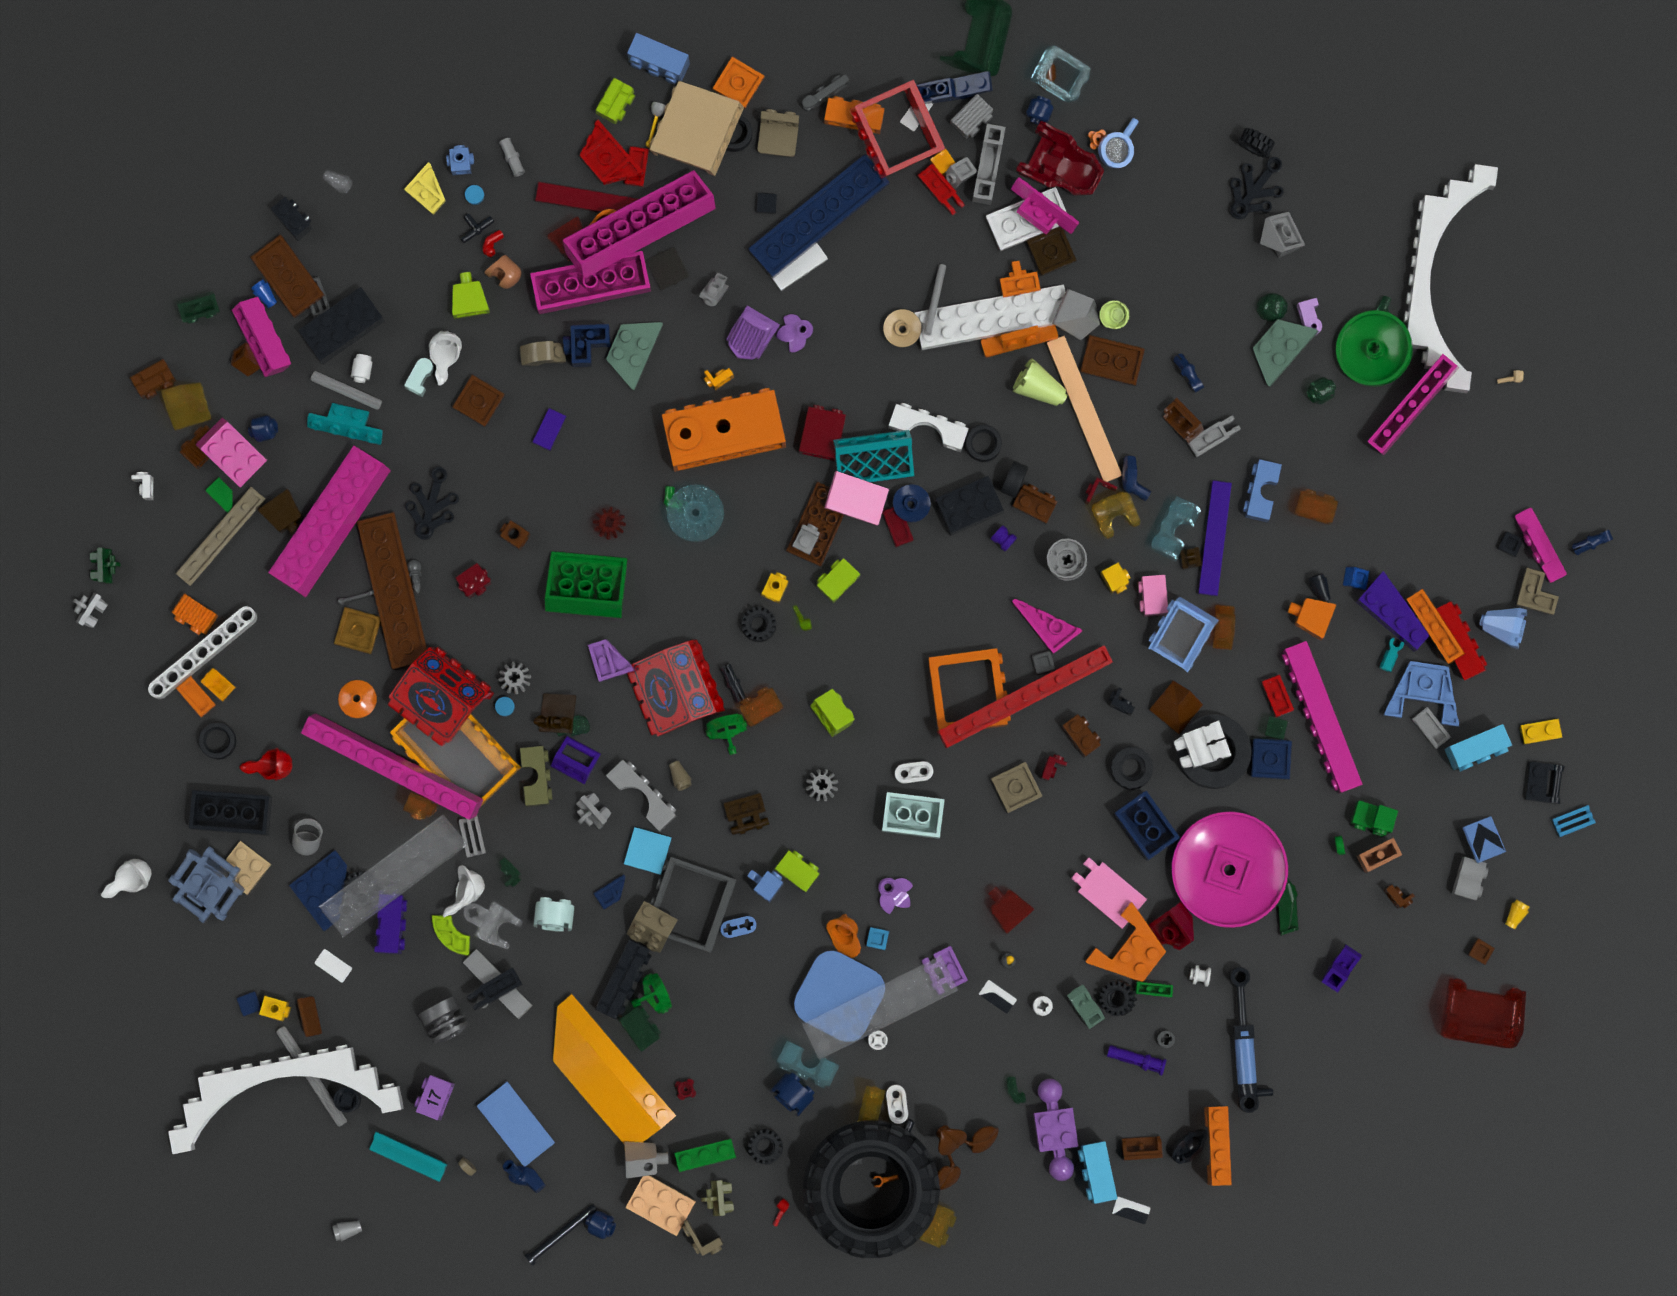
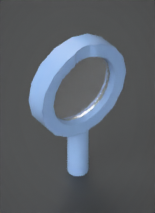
[1098,118,1139,168]

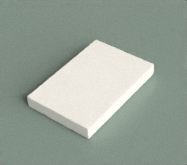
[771,243,828,291]

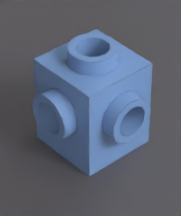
[446,145,474,175]

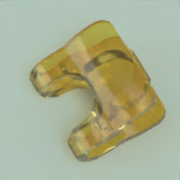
[1092,492,1141,539]

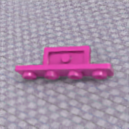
[1011,177,1079,235]
[1515,508,1567,583]

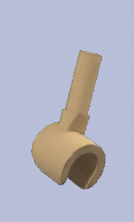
[1497,370,1524,384]

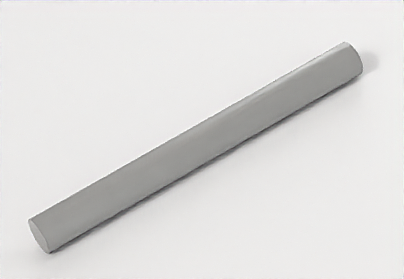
[924,264,946,336]

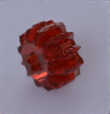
[593,507,626,540]

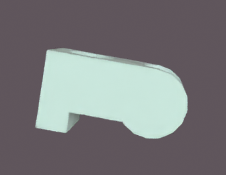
[404,358,434,397]

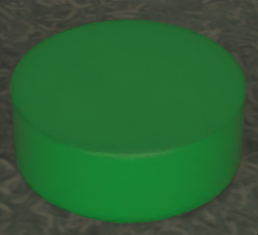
[1335,835,1345,855]

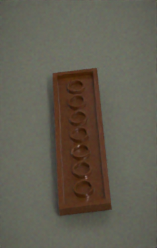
[357,512,427,670]

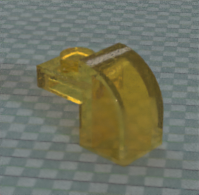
[858,1086,885,1121]

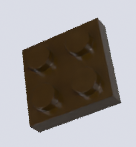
[1027,226,1077,276]

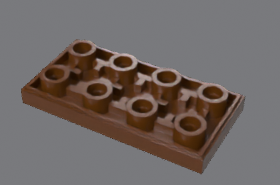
[786,482,844,567]

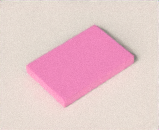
[824,471,889,526]

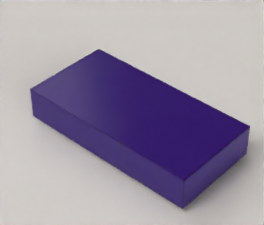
[533,408,566,451]

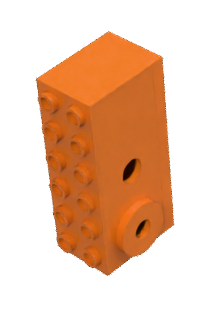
[662,388,786,472]

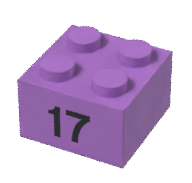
[414,1075,455,1120]

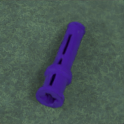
[1107,1045,1167,1076]

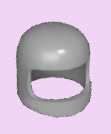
[292,819,323,856]

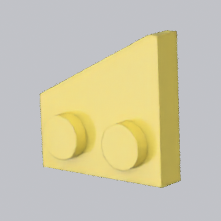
[404,162,446,215]

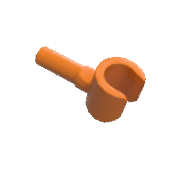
[872,1175,899,1187]

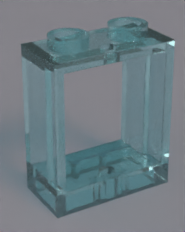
[1030,45,1091,102]

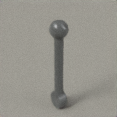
[337,590,374,605]

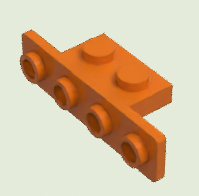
[981,325,1058,357]

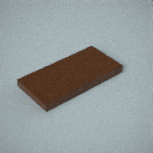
[250,234,325,318]

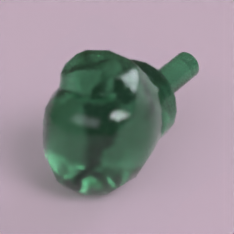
[557,715,590,737]

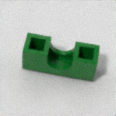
[675,1139,736,1172]

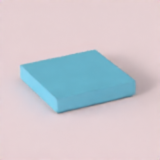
[624,827,672,875]

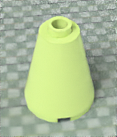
[1013,359,1067,406]

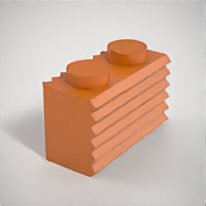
[172,594,218,635]

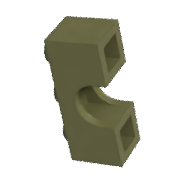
[520,746,553,807]

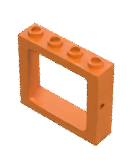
[928,648,1011,731]

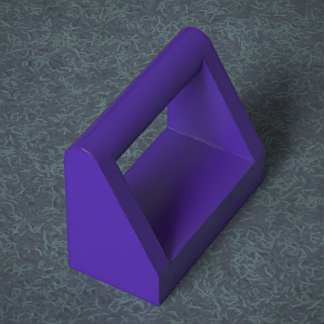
[551,736,601,785]

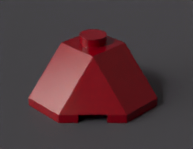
[1148,902,1194,950]

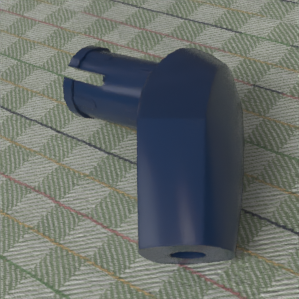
[1122,456,1151,501]
[503,1160,546,1193]

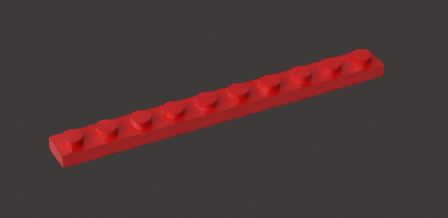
[937,645,1113,748]

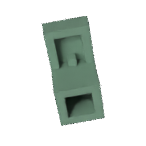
[1067,984,1105,1029]

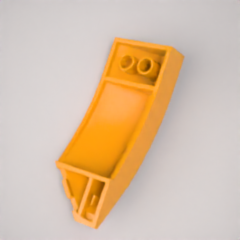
[553,994,676,1144]

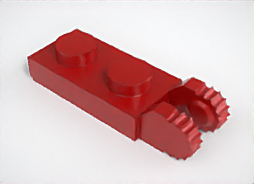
[918,163,965,215]

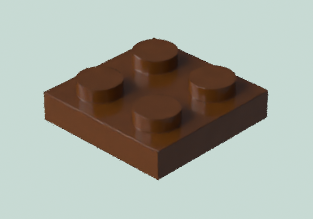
[453,375,505,428]

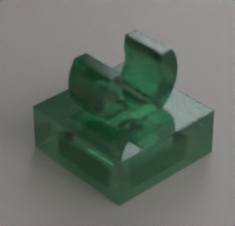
[1264,716,1288,740]

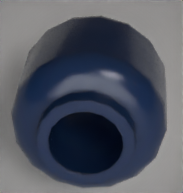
[1026,96,1054,125]
[248,415,278,442]
[586,1211,616,1239]

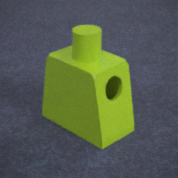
[452,272,490,319]

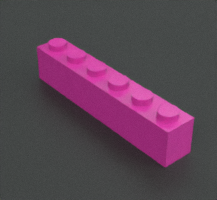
[1367,354,1459,455]

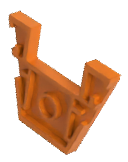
[1085,902,1166,982]

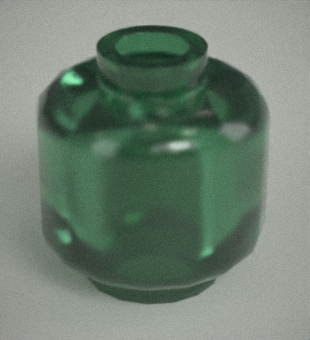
[1307,377,1336,405]

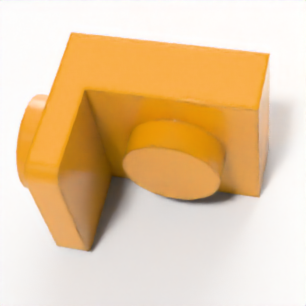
[703,368,734,390]

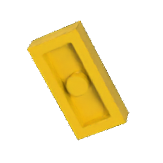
[1520,719,1562,745]

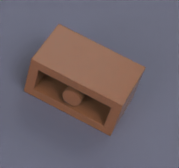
[1356,838,1402,873]

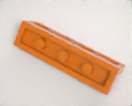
[1407,589,1465,664]

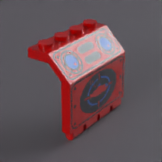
[627,640,725,736]
[388,646,494,747]

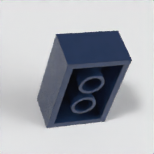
[1113,791,1180,861]

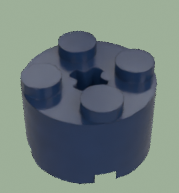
[770,1072,815,1117]

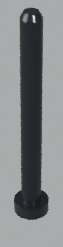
[524,1204,597,1266]

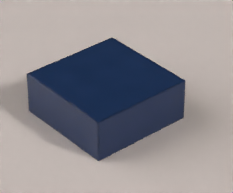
[237,991,261,1017]

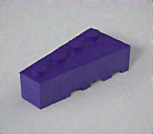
[1356,571,1430,652]

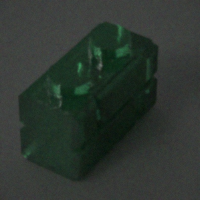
[619,1007,661,1052]

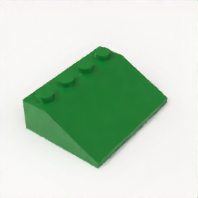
[545,551,628,618]

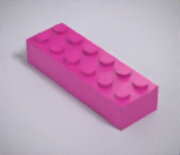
[530,251,651,314]

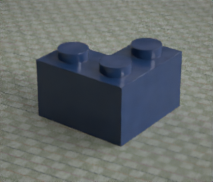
[571,324,611,367]

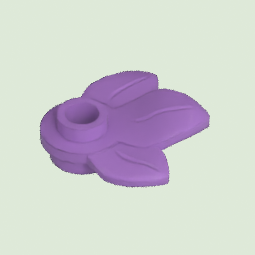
[776,314,813,353]
[878,878,913,914]

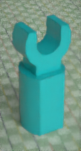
[1379,638,1404,673]

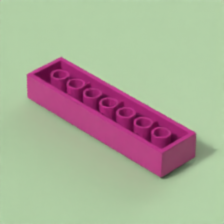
[563,170,716,279]
[268,446,391,598]

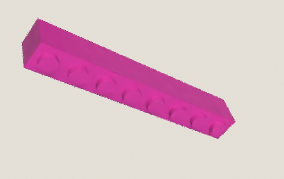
[1282,641,1363,794]

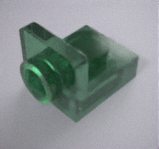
[499,857,522,888]

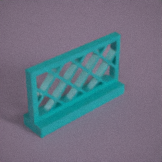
[833,430,914,482]

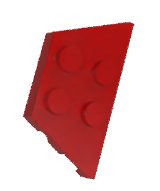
[579,120,644,185]

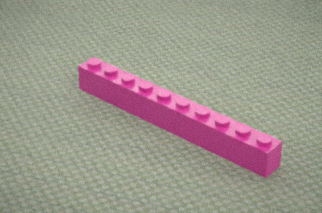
[301,714,484,820]

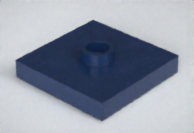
[1251,739,1292,780]

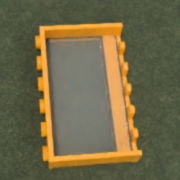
[390,714,521,806]

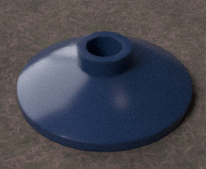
[893,484,931,522]

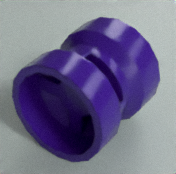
[991,525,1017,552]

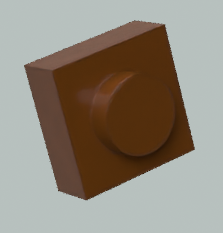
[1468,939,1495,965]

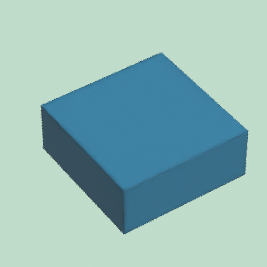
[866,927,889,950]

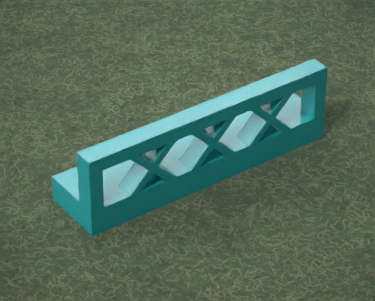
[369,1132,448,1182]

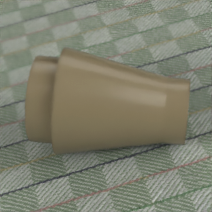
[669,761,692,791]

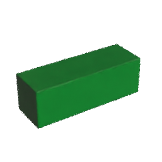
[1136,982,1173,998]

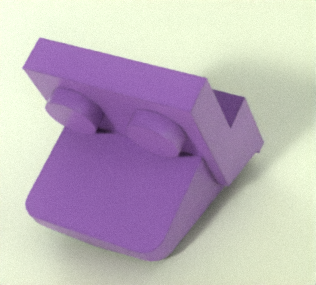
[726,305,780,360]

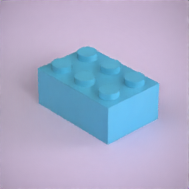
[1444,724,1512,772]
[1078,1141,1117,1204]

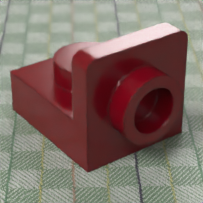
[1041,754,1067,782]

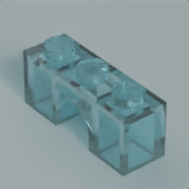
[1152,497,1201,561]
[777,1041,839,1088]

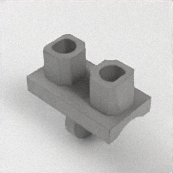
[699,273,729,306]
[73,593,108,628]
[576,793,611,829]

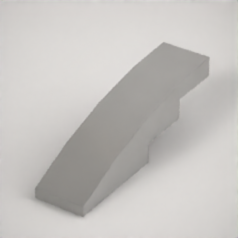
[463,949,533,1019]

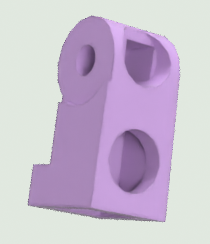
[1296,298,1322,336]

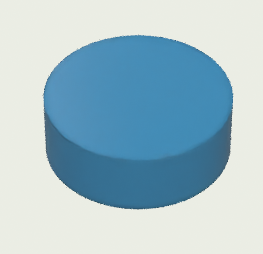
[465,185,484,205]
[495,697,515,717]

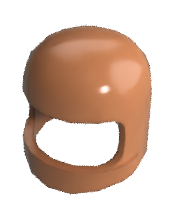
[485,255,521,289]

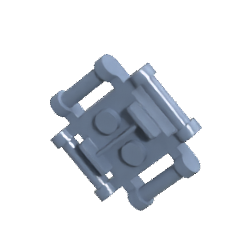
[168,846,245,923]

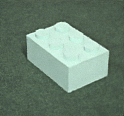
[882,792,945,839]

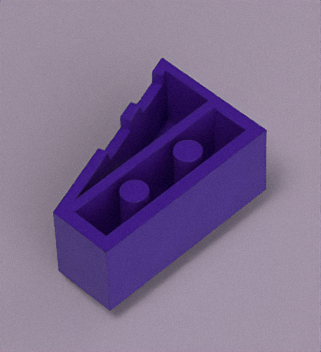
[374,895,407,954]

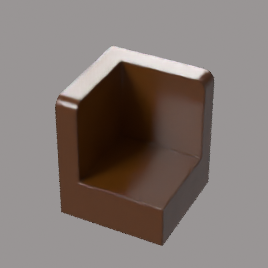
[231,343,260,376]

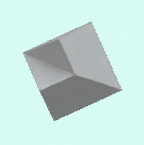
[1260,212,1305,258]
[1052,289,1100,340]

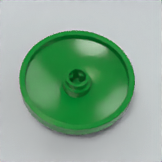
[1336,310,1413,387]

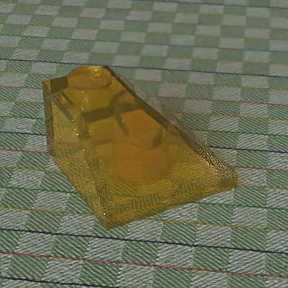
[161,383,212,430]

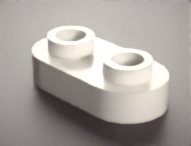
[895,761,933,784]
[886,1085,908,1124]

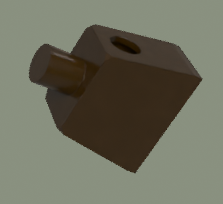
[258,489,303,537]

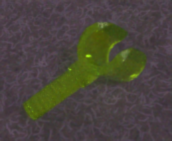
[793,606,812,631]

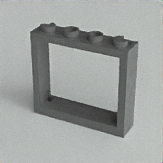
[650,857,737,953]

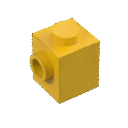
[1101,562,1130,594]
[762,572,789,604]
[259,996,291,1021]

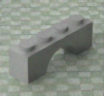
[972,124,1006,205]
[606,760,677,832]

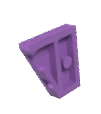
[588,639,635,682]

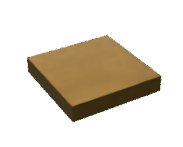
[334,607,381,655]

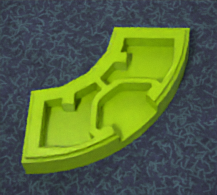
[432,915,470,956]

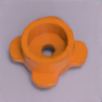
[1088,129,1108,150]

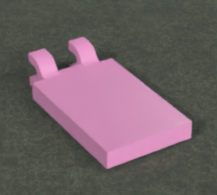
[1071,858,1147,929]

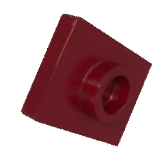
[1085,477,1118,505]

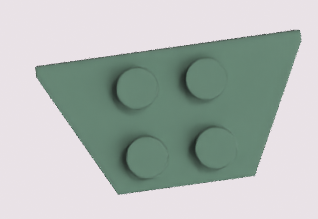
[1253,319,1319,387]
[606,322,663,391]

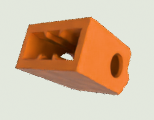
[1287,598,1336,640]

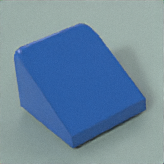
[1343,567,1369,590]

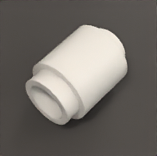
[351,354,373,383]

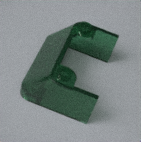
[940,0,1012,76]

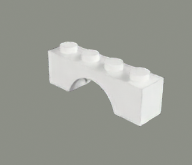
[889,403,969,453]

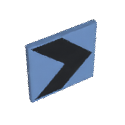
[1463,816,1506,863]

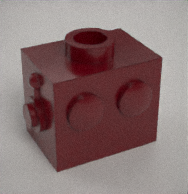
[456,563,492,599]

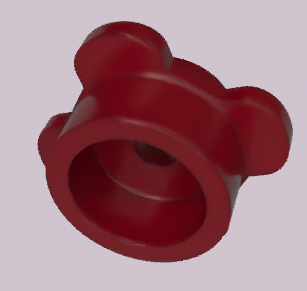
[675,1079,696,1100]

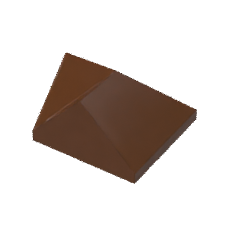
[1149,680,1203,734]

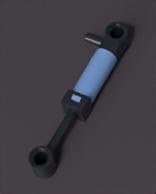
[1229,967,1273,1113]

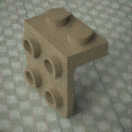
[758,109,799,157]
[627,901,678,953]
[682,1220,724,1256]

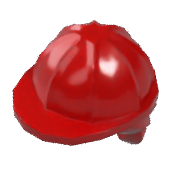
[239,748,292,781]

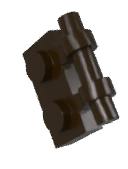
[724,793,770,835]

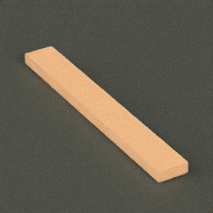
[1046,336,1122,482]

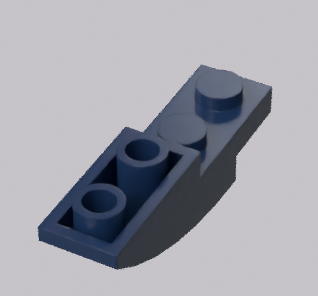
[917,71,993,104]

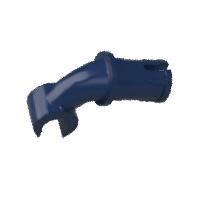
[1173,353,1204,393]
[1572,530,1613,555]

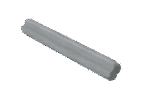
[311,371,382,410]

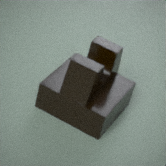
[1179,547,1202,570]

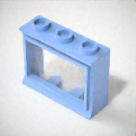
[1148,597,1219,672]

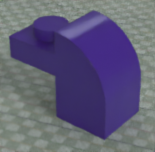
[1322,945,1362,993]

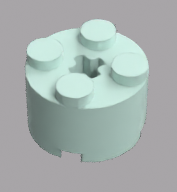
[533,897,574,931]

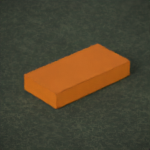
[176,676,216,718]

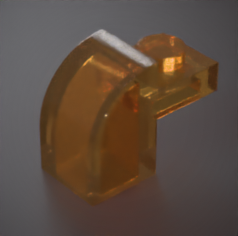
[1213,605,1236,650]

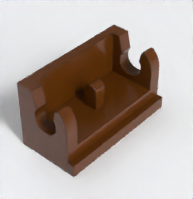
[1163,398,1204,444]
[1121,1136,1163,1160]

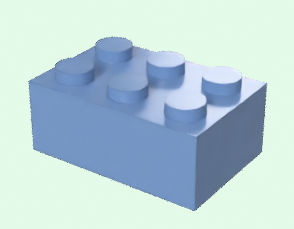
[627,33,690,84]

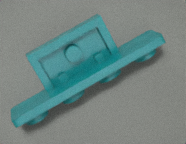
[307,403,383,445]

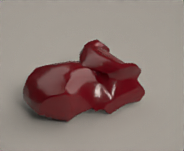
[1016,121,1104,196]

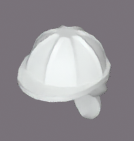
[429,331,462,386]
[101,859,151,898]
[443,865,485,918]

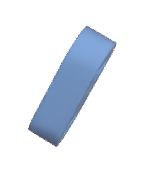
[720,916,756,938]

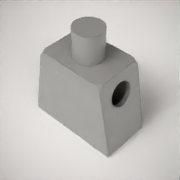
[624,1142,668,1178]

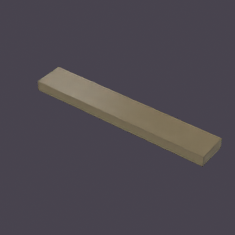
[175,487,265,586]

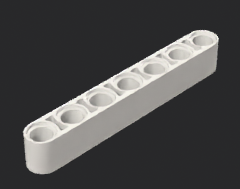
[148,606,257,699]

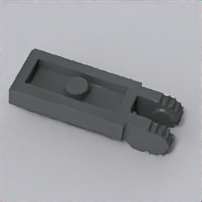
[802,74,849,111]

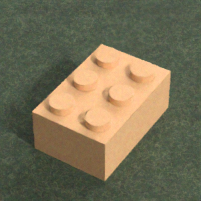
[626,1175,696,1236]

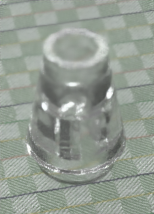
[323,170,352,193]

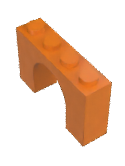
[1204,1106,1232,1186]

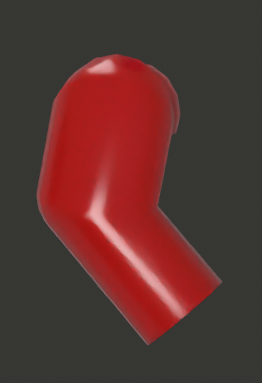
[482,230,504,257]

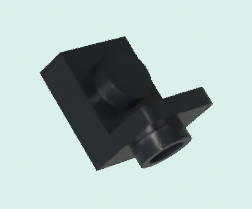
[1109,688,1135,716]

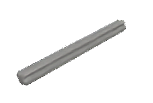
[276,1026,347,1127]

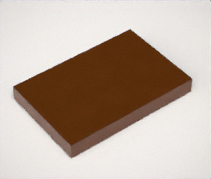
[1080,335,1145,386]

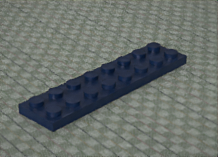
[749,154,889,278]

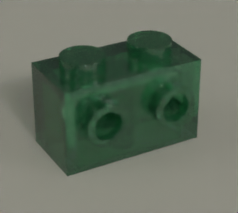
[177,291,220,324]

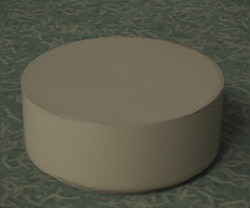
[458,1157,477,1176]

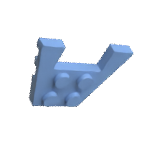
[1384,661,1459,727]

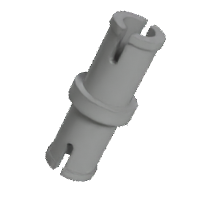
[499,138,525,177]

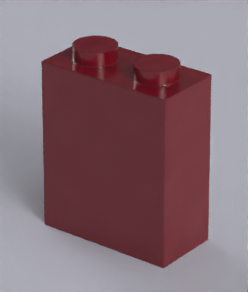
[799,405,846,461]

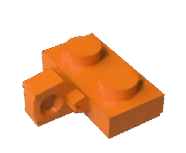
[999,261,1041,298]

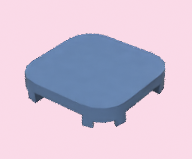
[794,951,885,1042]

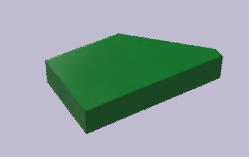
[205,477,233,513]

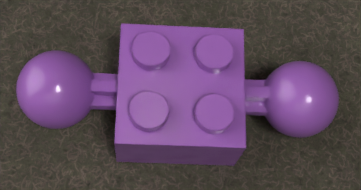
[1033,1079,1078,1181]

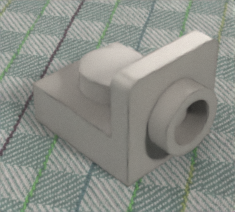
[944,157,978,189]
[792,524,820,555]

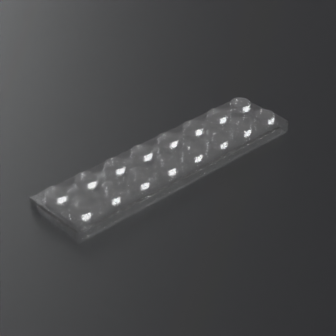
[319,815,467,937]
[802,956,958,1060]

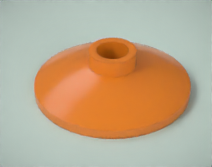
[338,680,377,718]

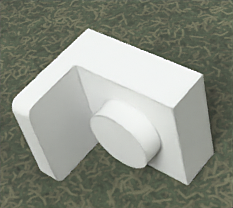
[131,472,153,500]

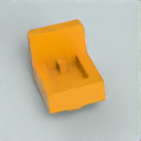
[201,668,236,701]

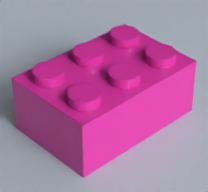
[196,417,267,488]

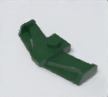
[1275,878,1299,936]

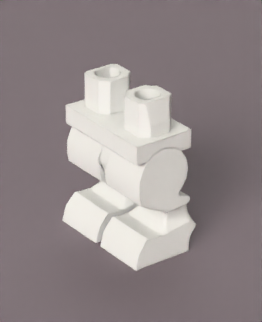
[1173,721,1231,768]

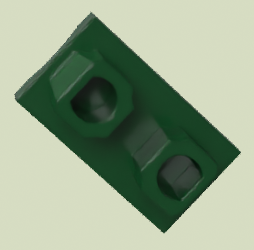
[90,547,121,584]

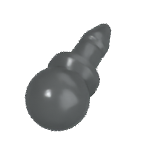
[407,560,422,594]

